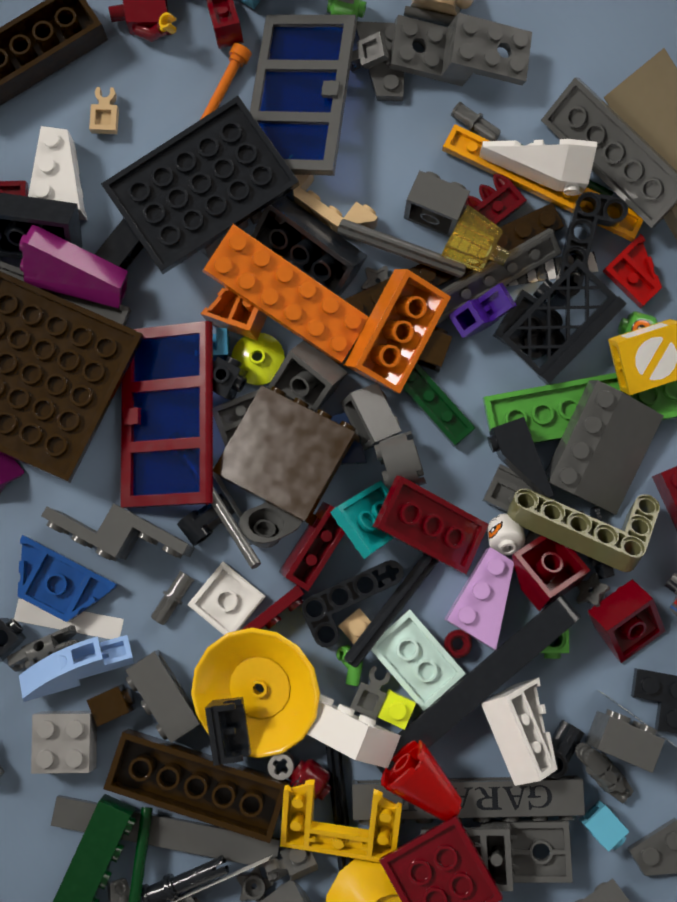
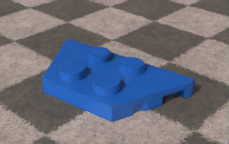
[18,535,118,622]

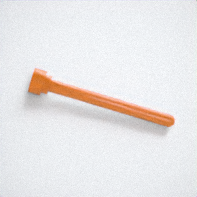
[200,43,252,120]

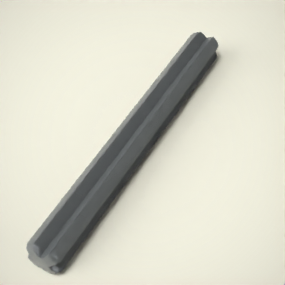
[337,219,467,278]

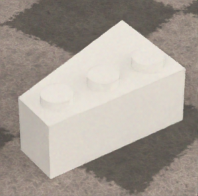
[28,126,87,220]
[481,677,557,786]
[307,694,401,768]

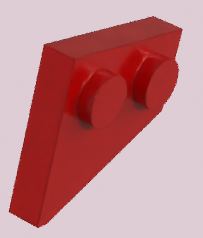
[602,234,662,309]

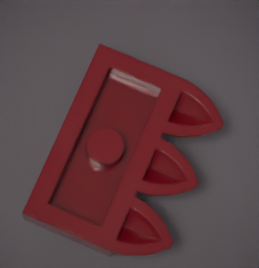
[466,174,527,234]

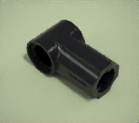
[177,493,236,547]
[548,720,585,779]

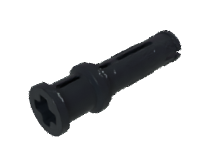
[141,855,229,902]

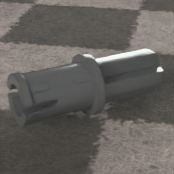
[451,102,501,141]
[151,571,195,625]

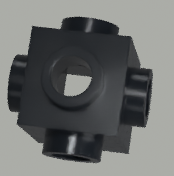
[213,356,248,400]

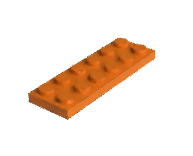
[202,224,369,364]

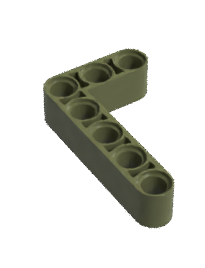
[507,489,660,572]

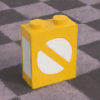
[608,319,677,395]

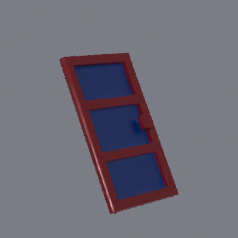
[121,321,213,508]

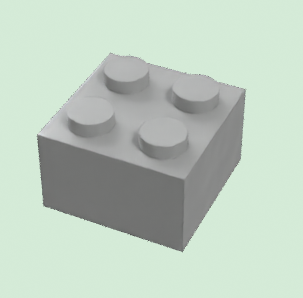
[31,711,97,774]

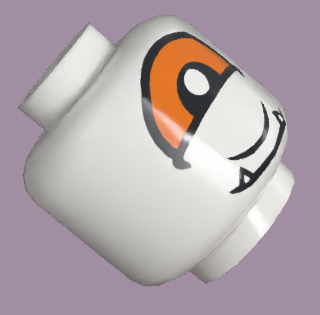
[487,513,525,555]

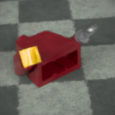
[109,0,177,42]

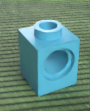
[579,800,629,852]

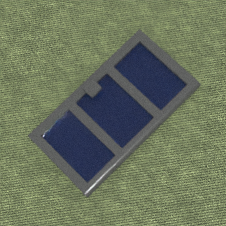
[250,15,357,176]

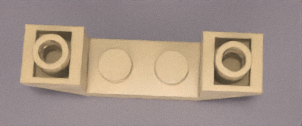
[289,156,378,235]

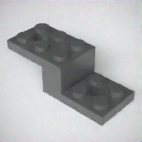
[389,13,532,86]
[41,503,195,561]
[421,820,573,891]

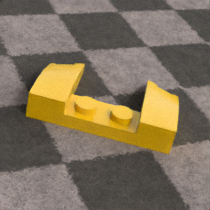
[280,779,402,862]

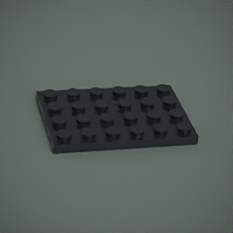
[101,96,299,274]

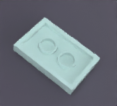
[371,609,466,711]

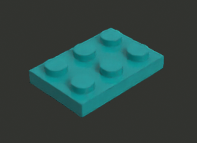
[330,480,394,559]

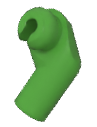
[336,645,363,686]

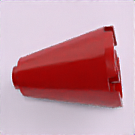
[381,740,462,821]

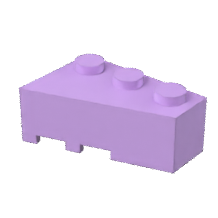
[444,547,514,650]

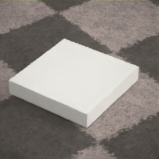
[187,562,266,635]

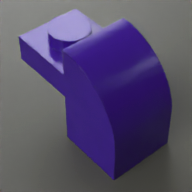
[448,283,517,338]

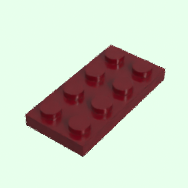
[372,475,488,574]

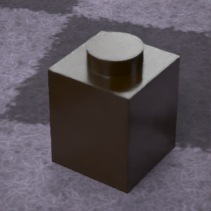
[417,327,452,372]
[86,684,135,727]

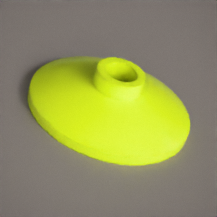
[231,332,285,385]

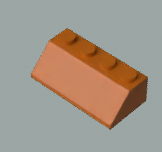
[344,269,451,394]

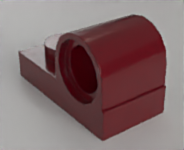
[206,0,244,49]

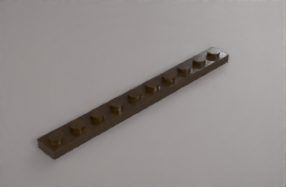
[344,202,564,317]

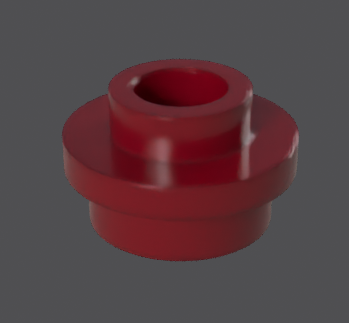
[444,630,472,658]

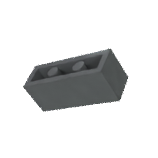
[125,650,201,743]

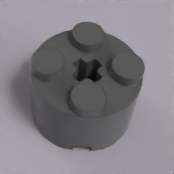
[374,431,427,490]

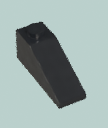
[487,417,554,498]

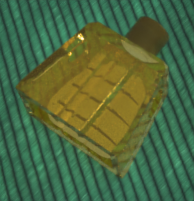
[441,205,511,272]

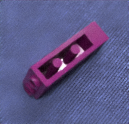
[19,225,128,308]

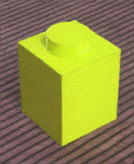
[378,689,416,730]

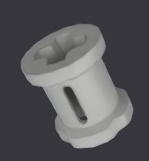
[268,751,294,780]

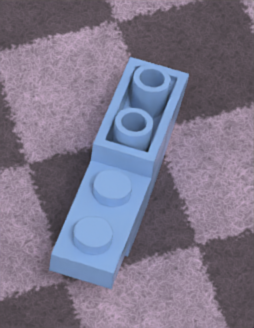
[19,635,134,702]

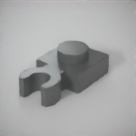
[350,666,390,720]

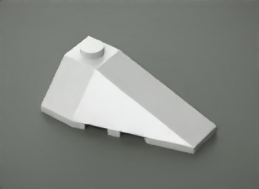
[479,139,597,196]

